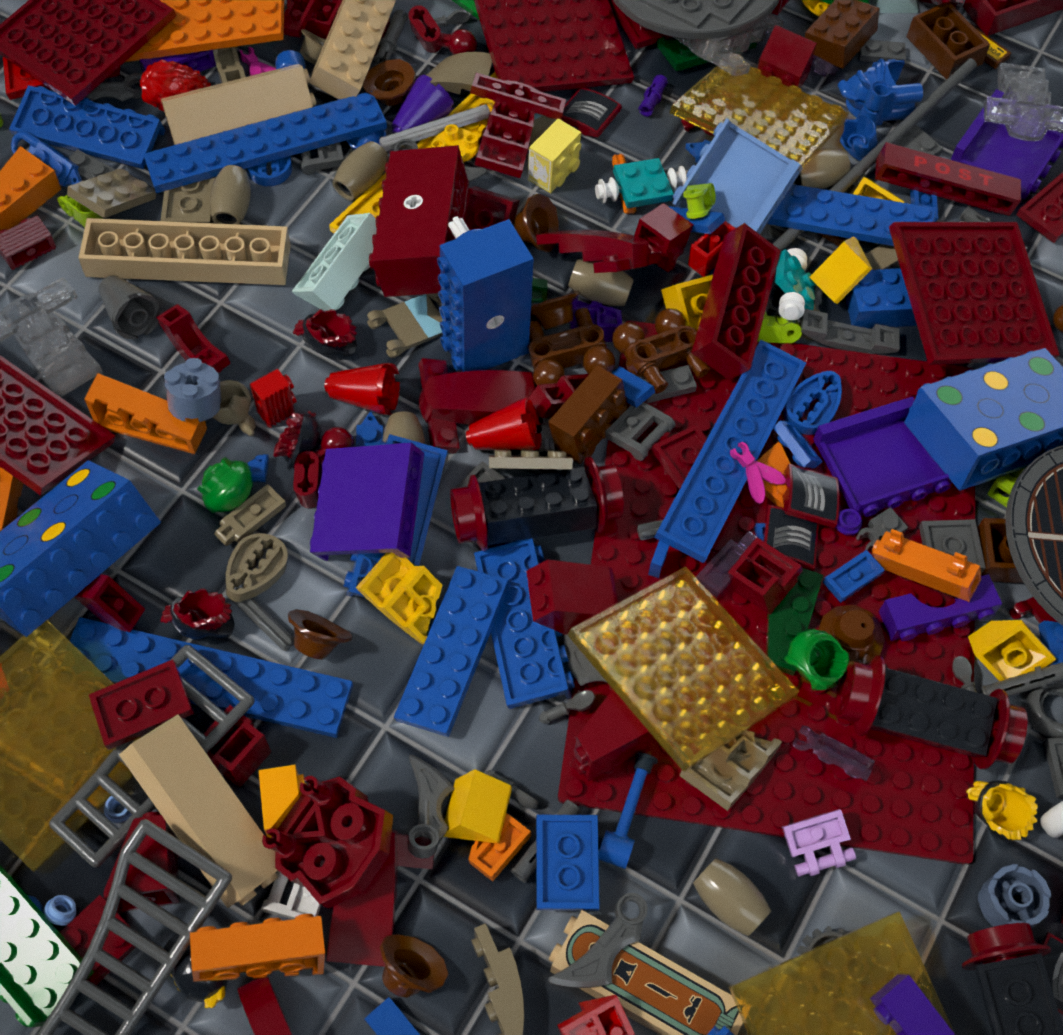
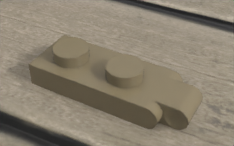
[214,484,286,546]

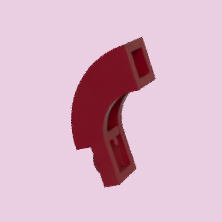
[156,304,231,373]
[237,976,293,1035]

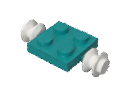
[595,158,688,208]
[775,248,816,320]

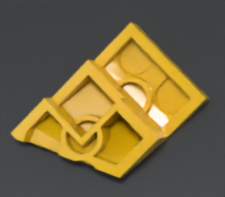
[356,552,442,644]

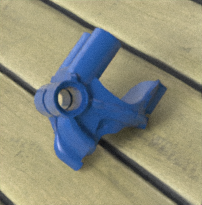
[837,58,923,126]

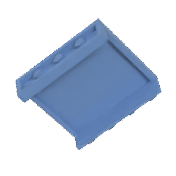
[672,118,803,234]

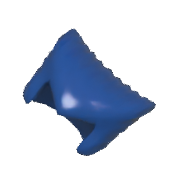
[840,114,878,161]

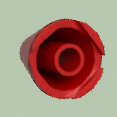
[324,363,400,415]
[466,398,542,450]

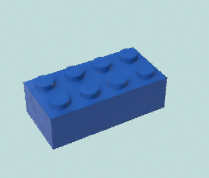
[845,268,917,328]

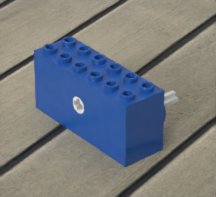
[437,216,534,372]

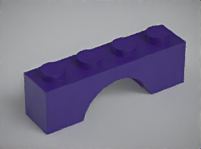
[879,574,1002,641]

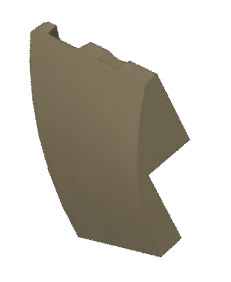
[426,52,492,94]
[680,722,782,811]

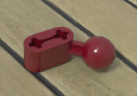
[408,5,477,55]
[293,427,354,509]

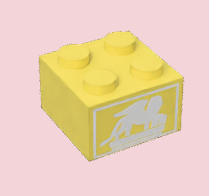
[528,119,582,193]

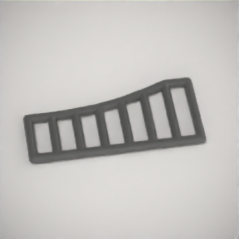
[49,645,255,868]
[37,819,232,1035]

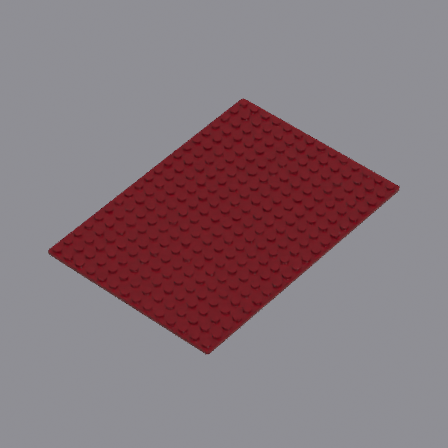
[558,321,975,865]

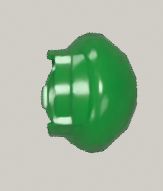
[197,457,253,513]
[784,629,849,691]

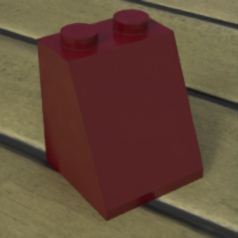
[526,560,621,639]
[572,679,655,781]
[104,812,180,913]

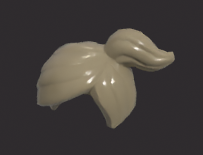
[212,380,256,436]

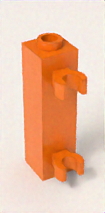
[872,529,981,602]

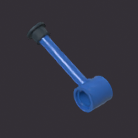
[598,752,658,869]

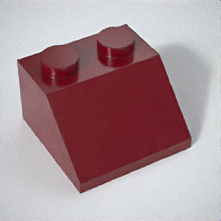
[756,25,817,94]
[464,186,520,230]

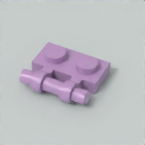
[782,809,856,877]

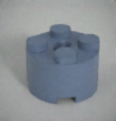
[164,358,222,422]
[977,864,1051,928]

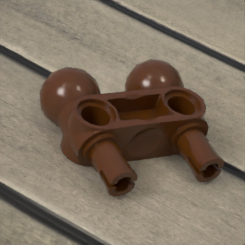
[527,308,615,386]
[612,308,710,394]

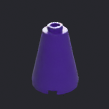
[391,75,454,134]

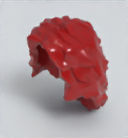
[139,59,211,111]

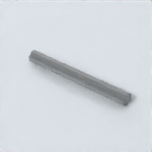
[379,104,490,151]

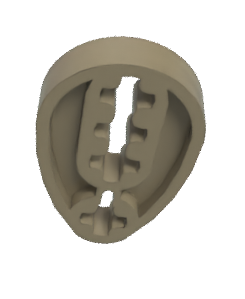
[225,533,288,602]

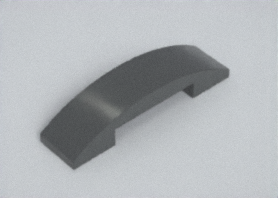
[801,309,899,354]

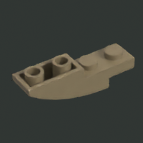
[471,923,524,1035]

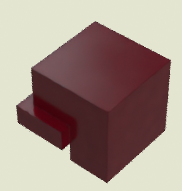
[634,203,694,272]
[728,537,803,615]
[204,705,271,788]

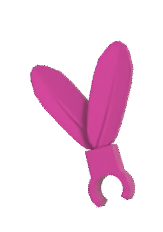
[240,46,276,76]
[730,442,786,504]

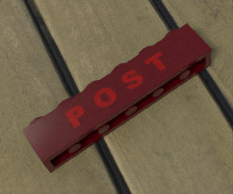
[875,142,1021,216]

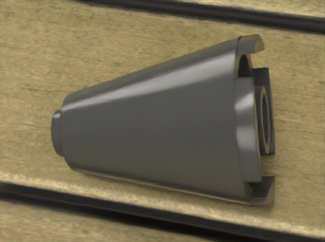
[99,275,162,340]

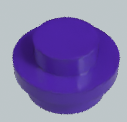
[836,509,862,535]

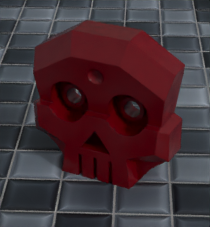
[262,776,393,908]

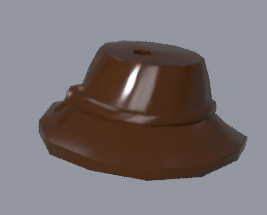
[362,59,416,106]
[515,193,559,253]
[531,290,580,330]
[818,605,885,664]
[288,609,353,660]
[380,935,448,998]

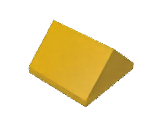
[810,237,872,304]
[443,769,512,843]

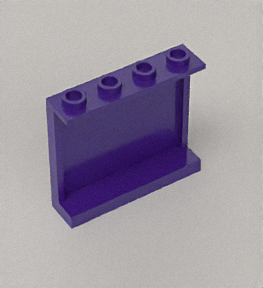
[950,89,1063,200]
[813,396,952,517]
[310,443,424,561]

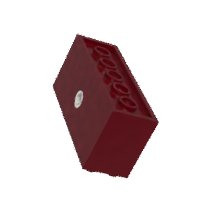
[369,145,469,297]

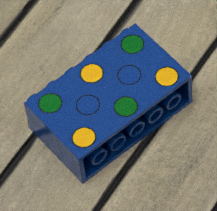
[904,348,1063,491]
[0,460,161,637]

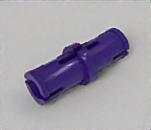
[638,75,668,117]

